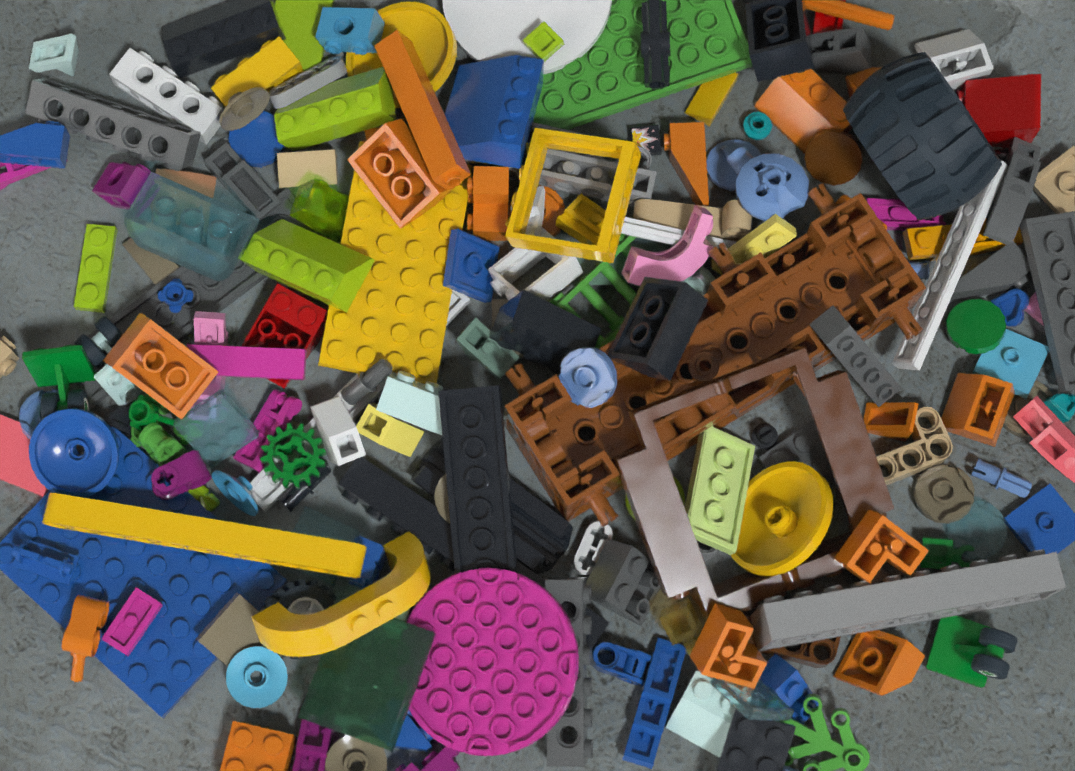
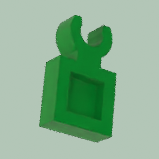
[920,536,974,569]

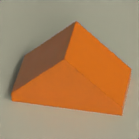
[863,402,918,442]

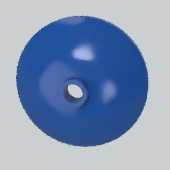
[29,408,119,498]

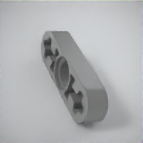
[268,56,347,109]

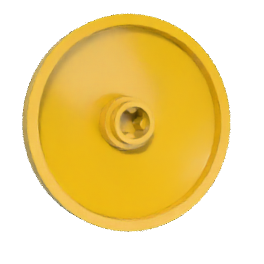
[346,2,457,108]
[731,461,833,576]

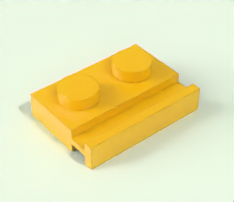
[555,194,606,246]

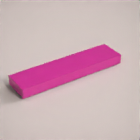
[187,344,307,380]

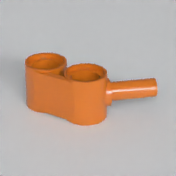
[62,594,110,682]

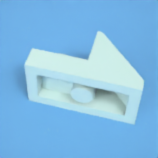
[29,34,78,76]

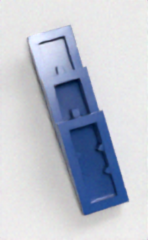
[622,638,687,769]

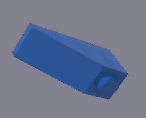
[0,121,70,169]

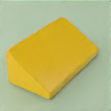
[685,72,739,127]

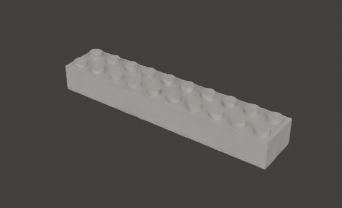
[750,549,1066,651]

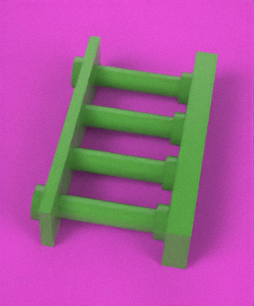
[549,234,637,349]

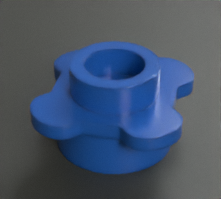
[158,279,194,313]

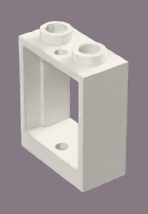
[488,228,583,301]

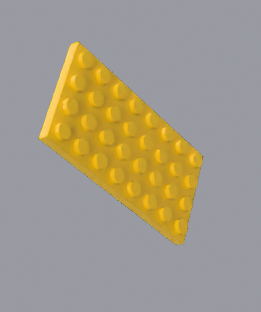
[318,141,473,384]

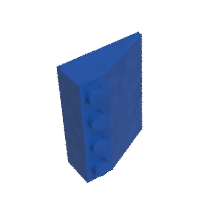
[445,55,544,169]

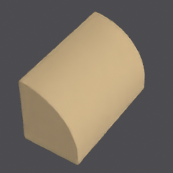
[277,149,338,188]

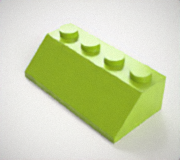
[274,67,397,151]
[240,219,375,313]

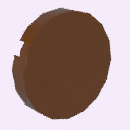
[805,128,863,186]

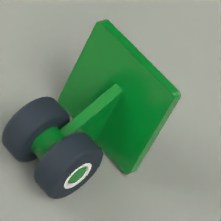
[22,344,96,420]
[925,616,1018,688]

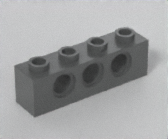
[809,305,902,407]

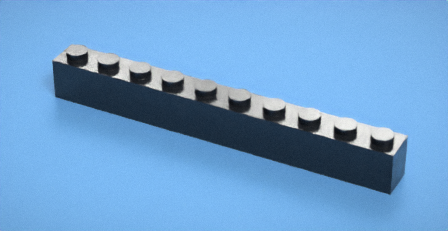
[338,457,609,650]

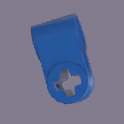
[592,642,652,686]

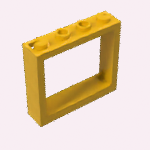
[505,128,641,263]

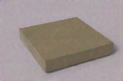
[196,592,265,667]

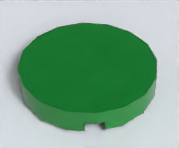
[947,299,1006,354]

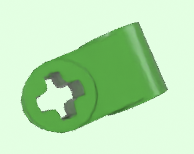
[138,422,188,466]

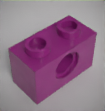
[92,161,159,212]

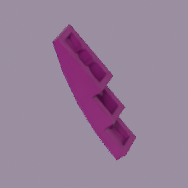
[292,692,338,771]

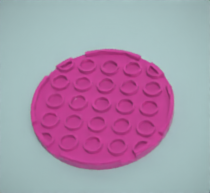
[397,568,579,756]

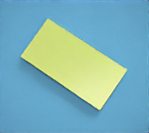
[685,426,755,555]

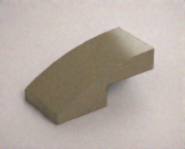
[122,227,179,286]

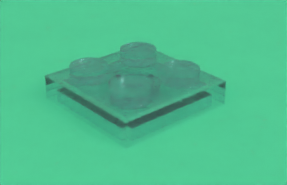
[173,389,259,468]

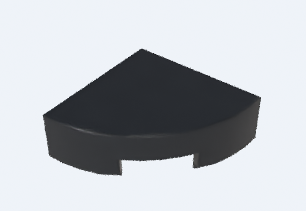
[104,405,132,435]

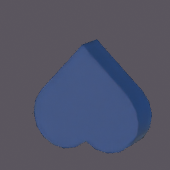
[991,289,1029,327]

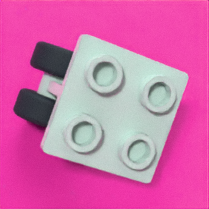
[74,316,143,407]

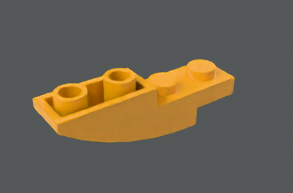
[903,218,1023,261]

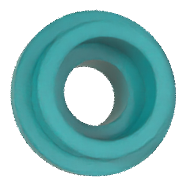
[743,112,772,140]

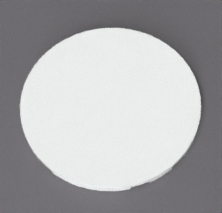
[442,0,612,74]

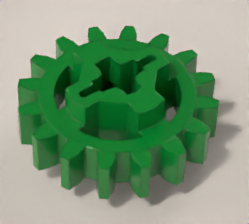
[260,423,326,489]

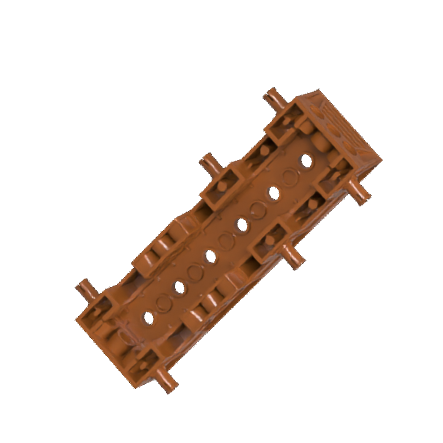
[504,183,926,527]

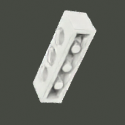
[109,48,223,145]

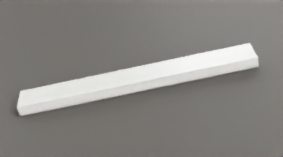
[892,160,1008,370]

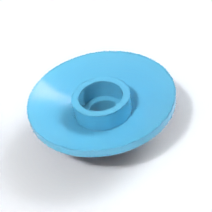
[226,646,288,708]

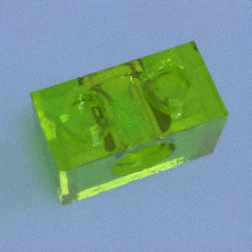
[289,178,349,243]

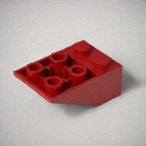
[241,283,327,389]

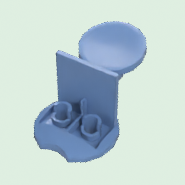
[706,139,809,221]

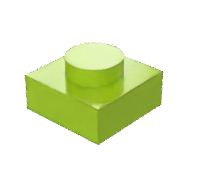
[523,21,564,62]

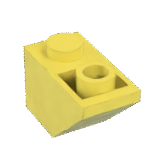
[356,402,425,457]

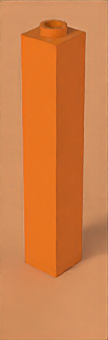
[374,30,471,191]

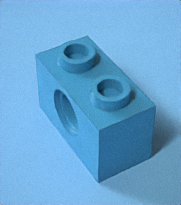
[315,7,385,55]

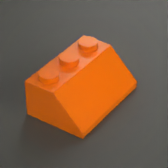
[754,69,853,154]
[347,119,455,229]

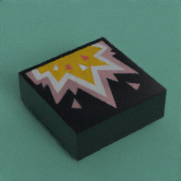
[630,125,662,157]

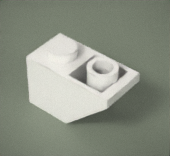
[310,396,366,466]

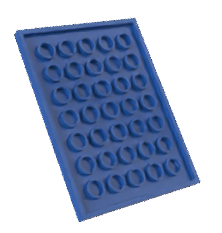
[0,426,288,719]

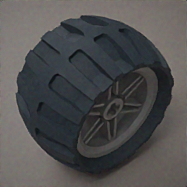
[843,52,1002,220]

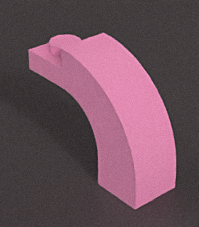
[621,205,713,286]
[188,311,228,420]

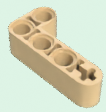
[633,199,752,242]
[877,407,953,485]

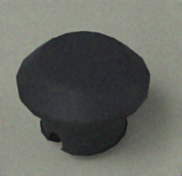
[752,423,778,449]

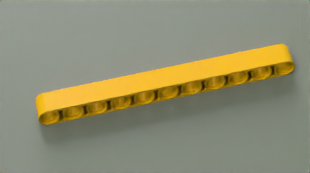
[42,493,367,578]

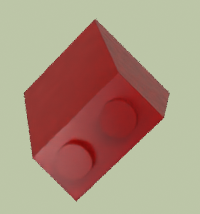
[956,74,1041,148]

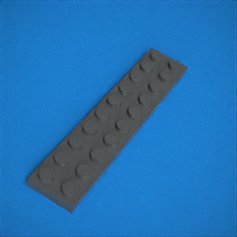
[71,188,323,409]

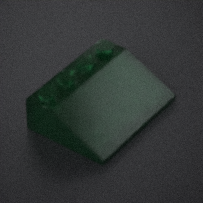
[298,618,436,752]

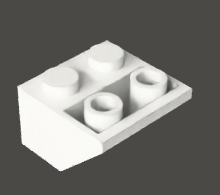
[915,29,994,91]

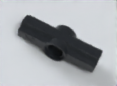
[641,0,671,90]

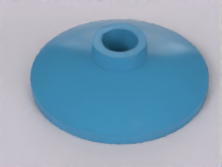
[212,470,259,516]

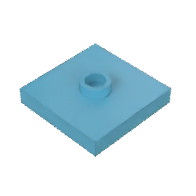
[972,329,1049,399]

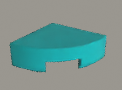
[1044,393,1075,423]

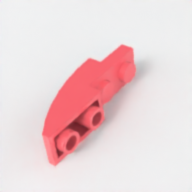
[1013,396,1075,483]

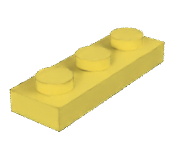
[711,214,797,275]

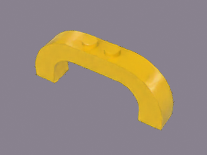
[252,532,431,657]

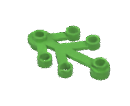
[759,694,870,771]

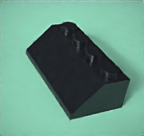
[162,0,286,79]

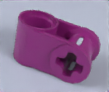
[151,450,212,500]

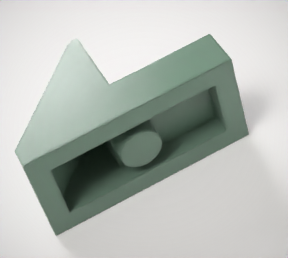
[456,317,519,379]

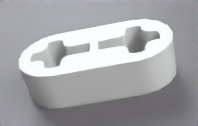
[573,521,613,577]

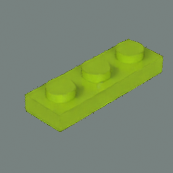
[74,224,118,313]

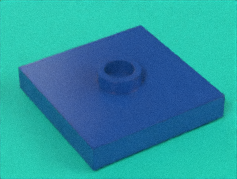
[443,229,499,303]
[1002,484,1075,554]

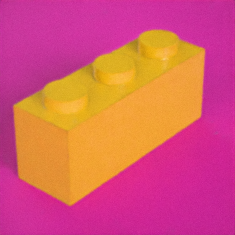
[211,36,304,108]

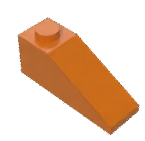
[663,122,709,206]

